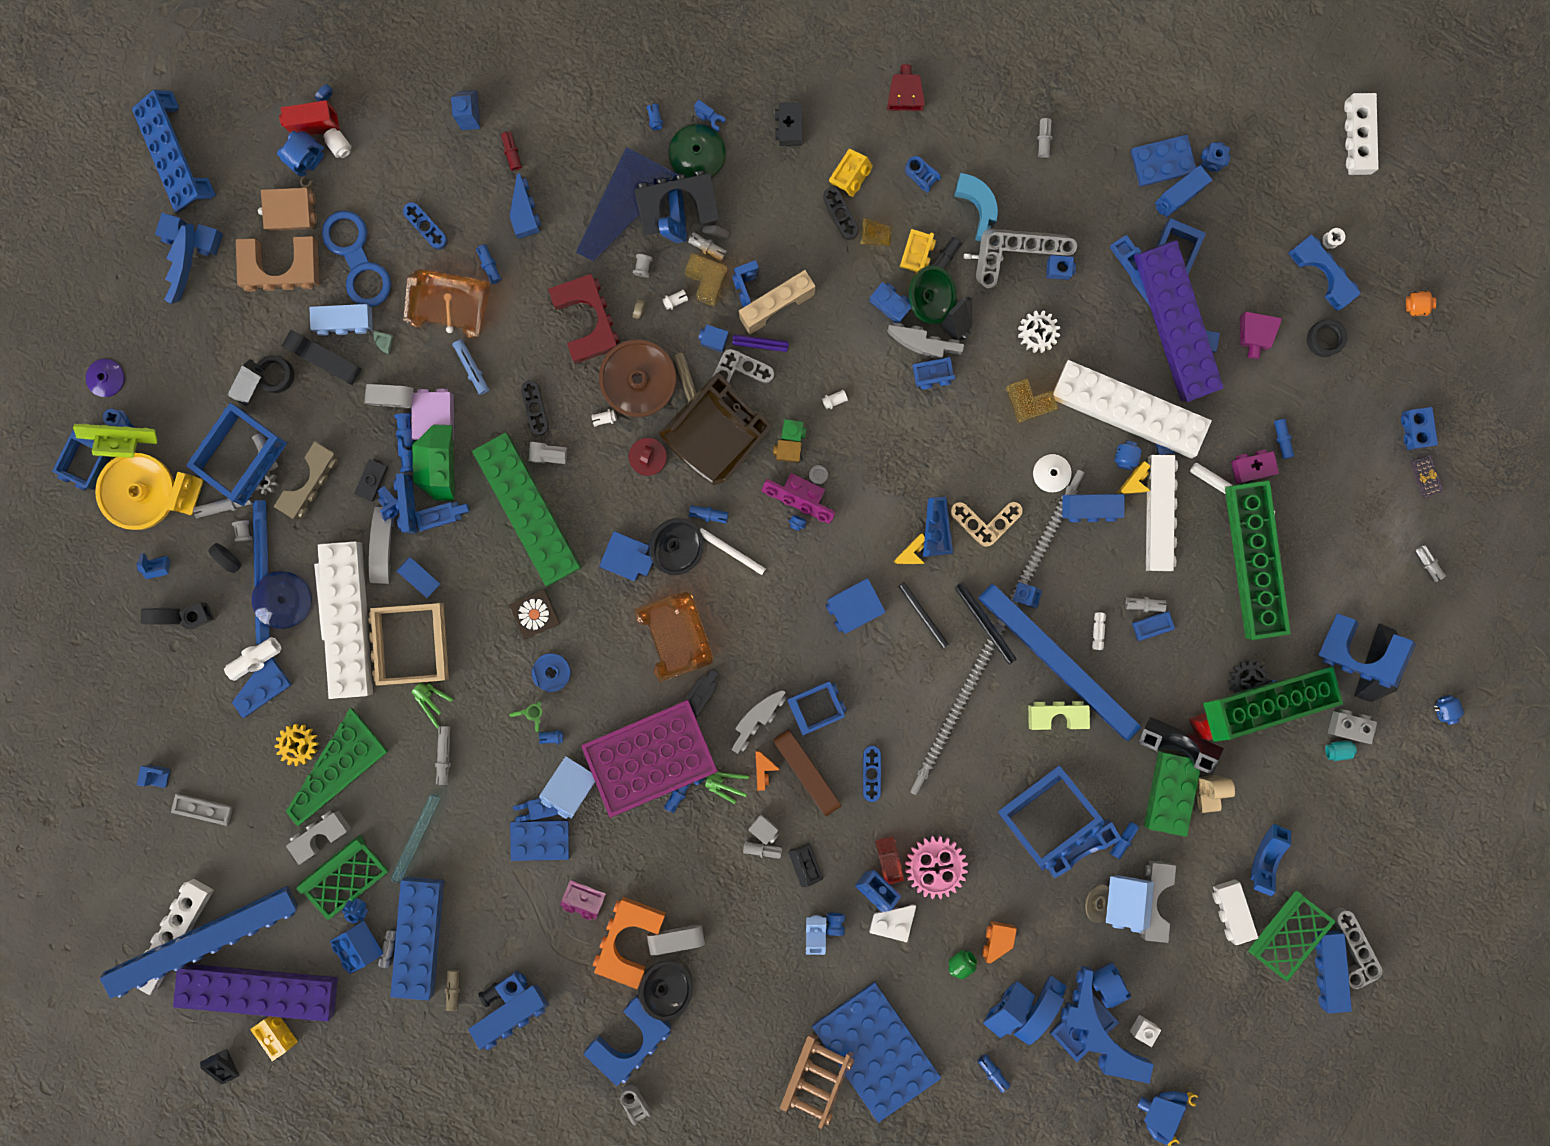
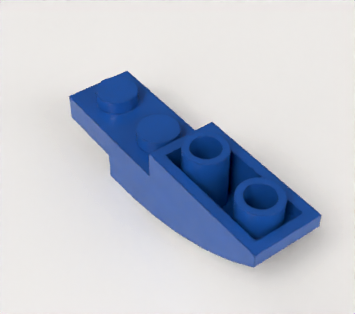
[1110,235,1150,306]

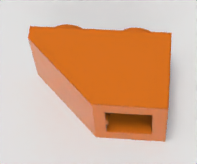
[982,921,1017,964]

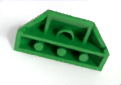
[412,424,455,501]

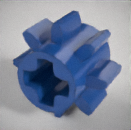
[342,899,368,923]

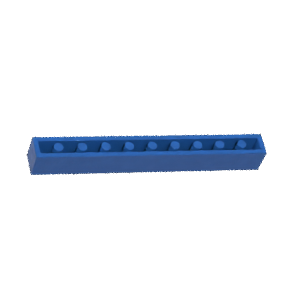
[99,886,298,999]

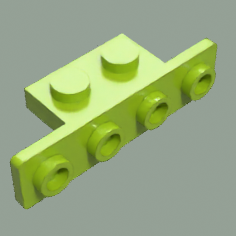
[73,423,158,458]

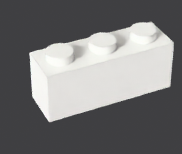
[1212,879,1258,945]

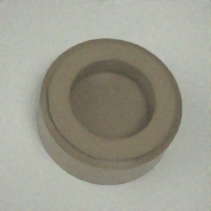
[633,299,646,320]

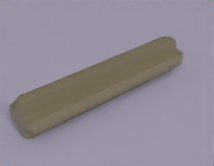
[674,353,697,402]

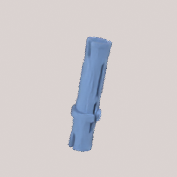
[452,339,490,395]

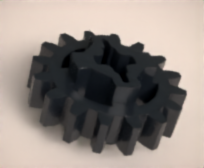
[1228,660,1272,694]

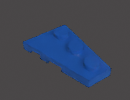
[923,497,953,557]
[232,657,292,718]

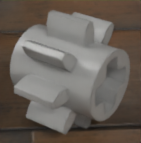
[255,471,279,495]

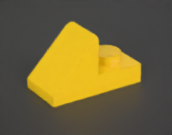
[1117,461,1150,494]
[893,533,925,564]

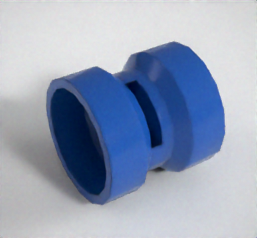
[826,913,845,936]

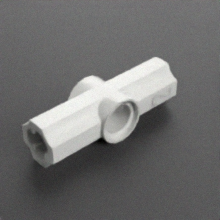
[224,637,282,681]

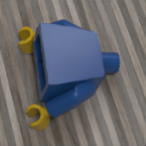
[1137,1091,1198,1146]

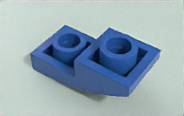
[397,557,440,598]

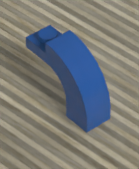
[1250,824,1291,897]
[1013,976,1067,1045]

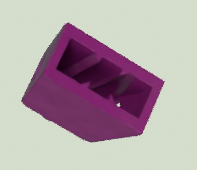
[1240,312,1282,359]

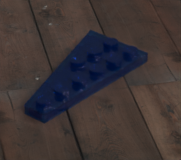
[576,147,678,261]

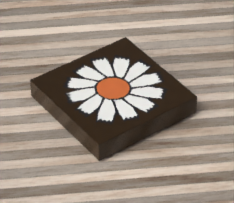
[509,589,560,640]

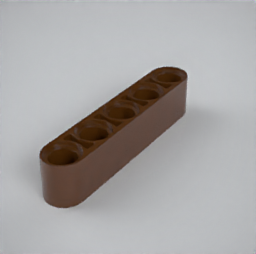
[773,729,842,817]

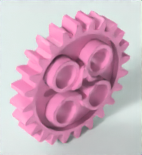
[905,835,968,899]

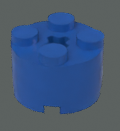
[277,131,325,177]
[1092,962,1132,1009]

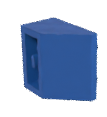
[330,921,383,974]

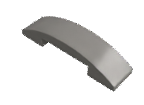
[369,507,394,584]

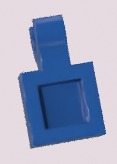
[694,99,726,132]

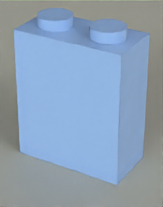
[539,756,595,819]
[1106,875,1154,933]

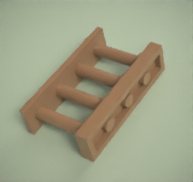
[779,1033,855,1129]

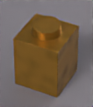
[773,440,801,463]

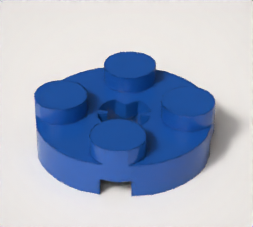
[532,653,571,692]

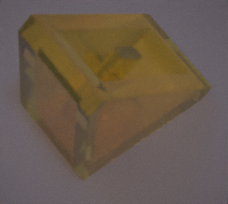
[861,218,892,246]

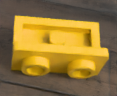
[900,229,936,272]

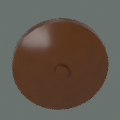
[599,340,676,417]

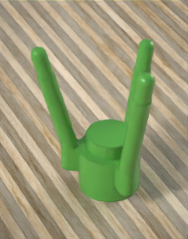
[412,682,453,729]
[509,700,542,732]
[705,771,749,804]

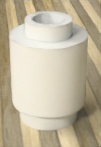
[323,128,351,158]

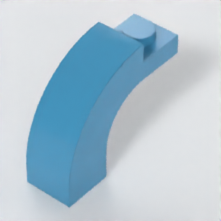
[954,173,998,241]

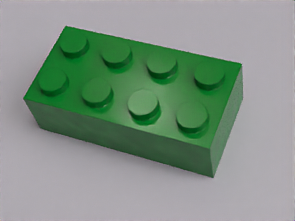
[1144,751,1200,837]

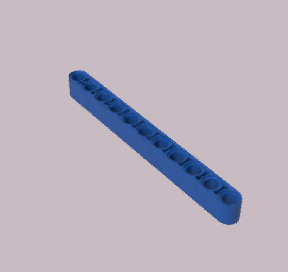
[978,583,1141,741]

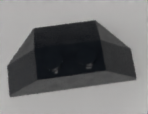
[1354,623,1401,702]

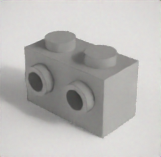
[1328,709,1377,744]

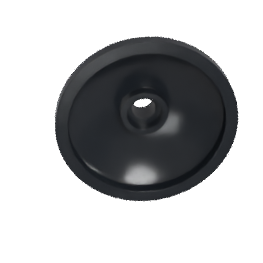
[649,518,704,575]
[638,961,692,1021]

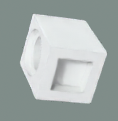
[1130,1015,1161,1047]

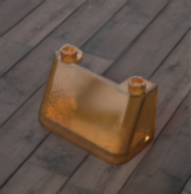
[403,269,491,338]
[634,592,713,682]

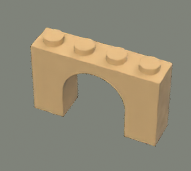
[739,270,815,335]

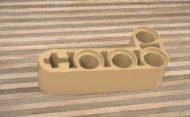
[1196,775,1235,813]

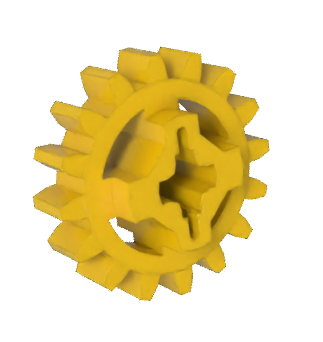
[275,724,319,766]

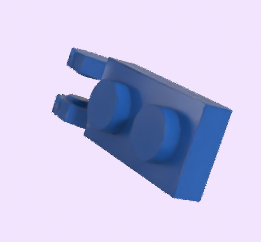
[513,798,559,822]

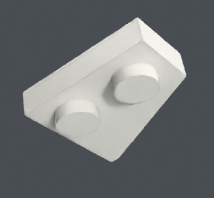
[869,904,916,942]

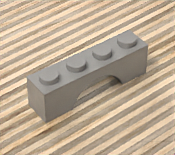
[1139,860,1176,943]

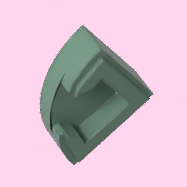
[374,331,394,355]

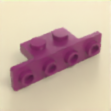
[761,473,835,524]

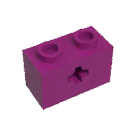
[1231,449,1279,484]

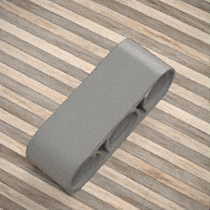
[364,384,414,408]
[647,925,705,955]

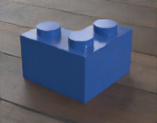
[983,981,1035,1038]

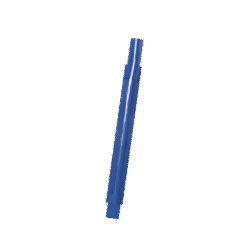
[253,500,270,644]

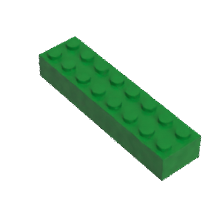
[472,433,582,587]
[1225,481,1291,640]
[1203,667,1343,742]

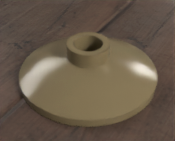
[1085,884,1109,923]

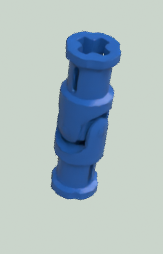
[394,413,415,473]

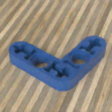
[659,189,687,243]

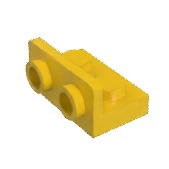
[829,149,873,197]
[166,472,204,515]
[250,1016,298,1061]

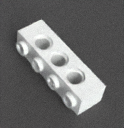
[1344,93,1378,175]

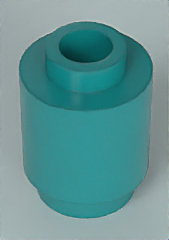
[1325,740,1357,761]

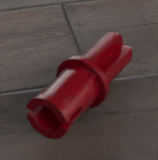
[501,131,522,171]

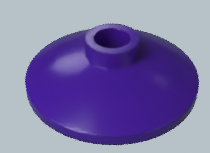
[86,359,125,397]

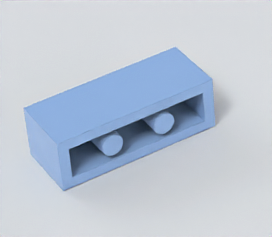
[309,304,373,336]

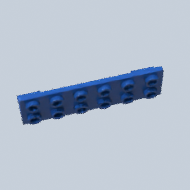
[132,90,216,212]

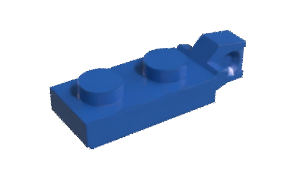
[415,502,471,531]

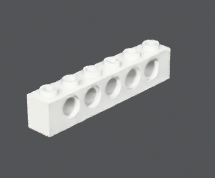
[139,879,214,995]

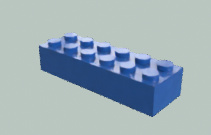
[390,877,444,1001]

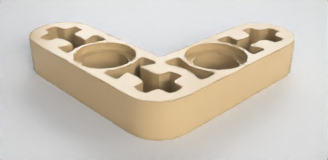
[950,502,1023,547]

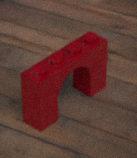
[548,274,620,364]

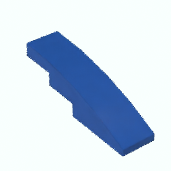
[164,223,194,304]

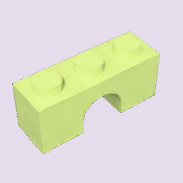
[1028,701,1090,730]

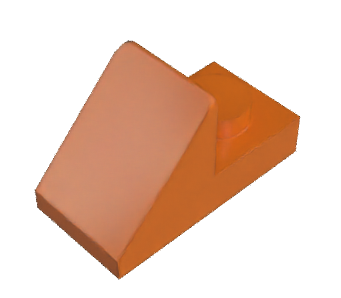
[756,750,780,791]

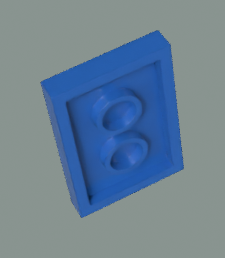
[1130,135,1196,187]
[394,473,418,534]
[510,820,570,861]
[1049,994,1119,1062]

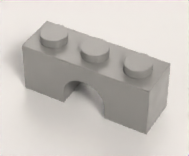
[286,810,351,865]

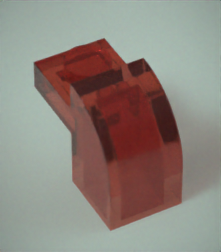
[875,836,904,884]

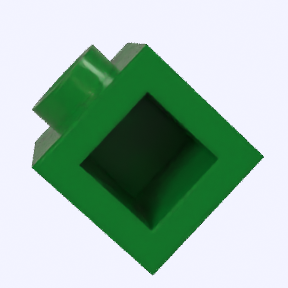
[781,419,806,442]

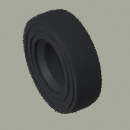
[208,543,241,573]

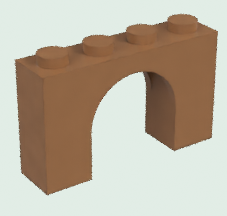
[236,236,319,292]

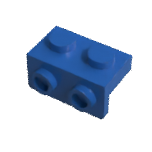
[912,357,956,390]

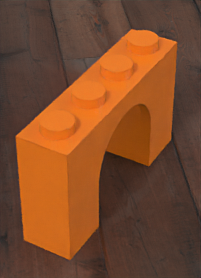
[593,897,666,989]

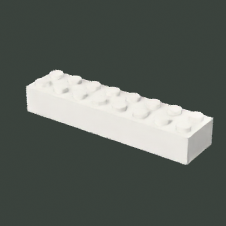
[1050,360,1212,459]
[318,542,373,699]

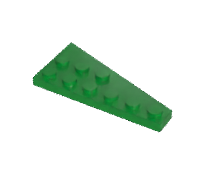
[285,708,389,826]

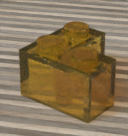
[685,253,728,306]
[1006,379,1058,424]

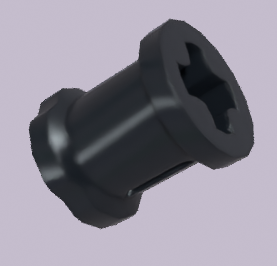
[478,982,501,1008]

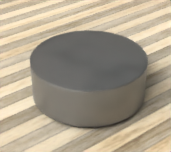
[809,465,828,485]

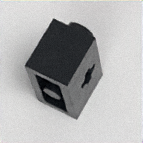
[775,102,802,146]

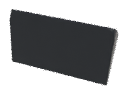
[788,843,823,887]

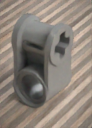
[620,1084,652,1126]

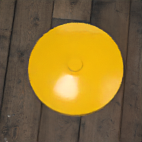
[96,453,174,530]

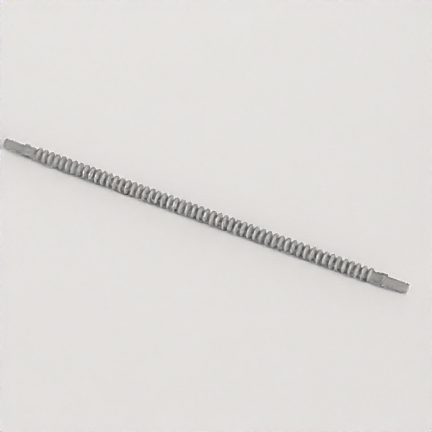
[910,470,1085,795]

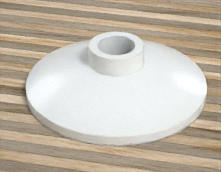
[1033,454,1072,492]

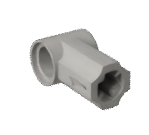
[528,442,567,464]

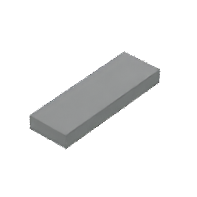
[171,793,233,826]

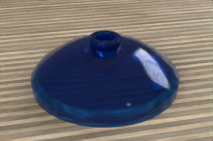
[252,571,312,629]

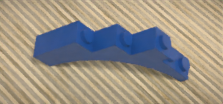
[1061,966,1154,1084]

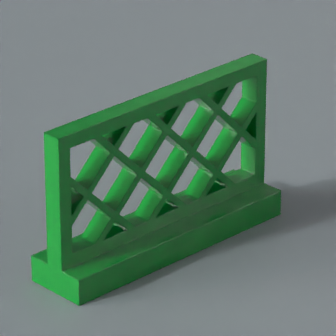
[296,834,389,920]
[1248,890,1336,982]

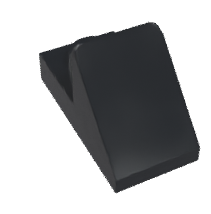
[200,1049,239,1085]

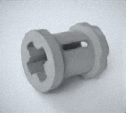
[633,254,653,278]
[232,520,252,542]

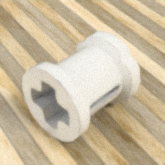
[1322,228,1345,249]

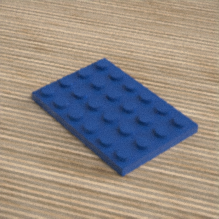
[812,981,941,1123]

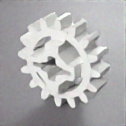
[1018,311,1060,353]

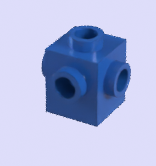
[1201,142,1231,172]

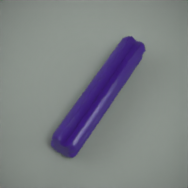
[732,334,789,352]

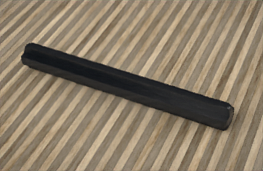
[955,583,1017,665]

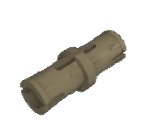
[445,970,460,1011]

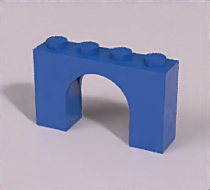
[1319,613,1416,688]
[583,994,672,1086]

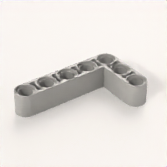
[976,229,1077,288]

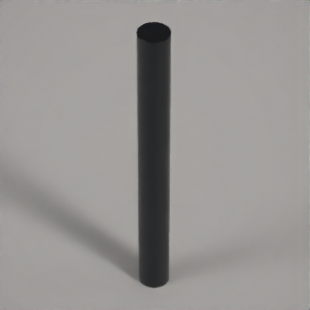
[898,582,949,648]

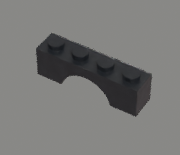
[1139,717,1224,775]

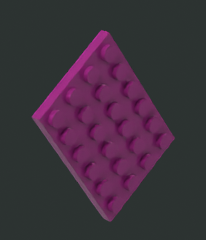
[581,700,718,818]

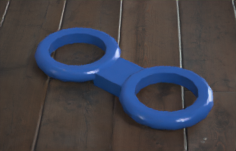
[322,210,391,307]

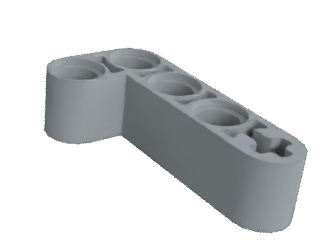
[1331,907,1382,989]

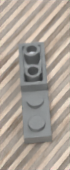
[887,323,964,359]
[731,690,787,754]

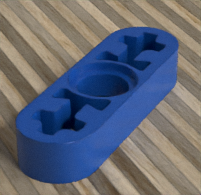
[403,202,448,250]
[863,745,881,802]

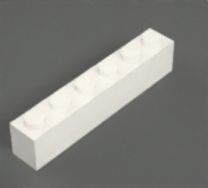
[1146,455,1178,571]

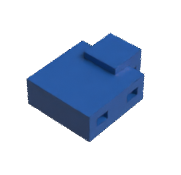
[599,531,653,582]

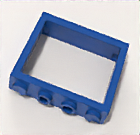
[186,403,288,506]
[998,765,1105,871]

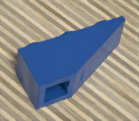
[510,173,541,239]

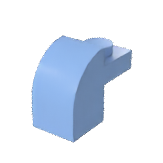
[806,915,826,955]

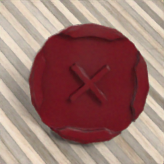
[628,438,667,476]

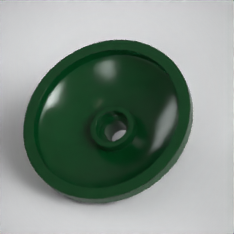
[669,124,726,178]
[909,265,957,324]

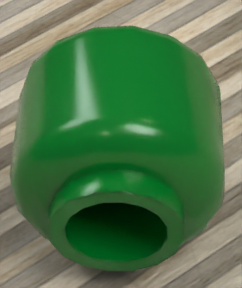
[948,950,977,979]

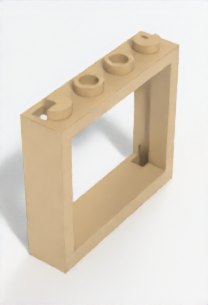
[368,603,449,685]

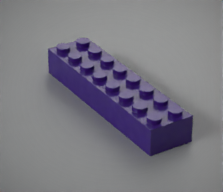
[1134,241,1223,402]
[173,963,338,1021]

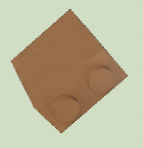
[261,188,317,231]

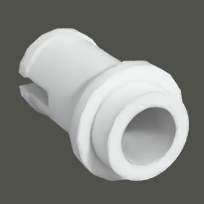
[662,290,688,310]
[822,390,848,409]
[592,409,617,427]

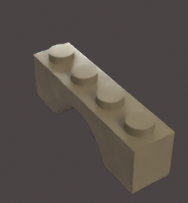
[274,441,339,520]

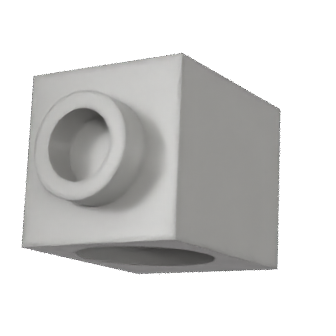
[748,813,779,845]

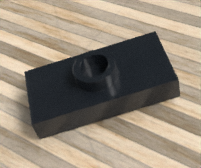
[354,459,388,502]

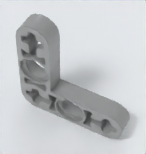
[713,349,774,384]

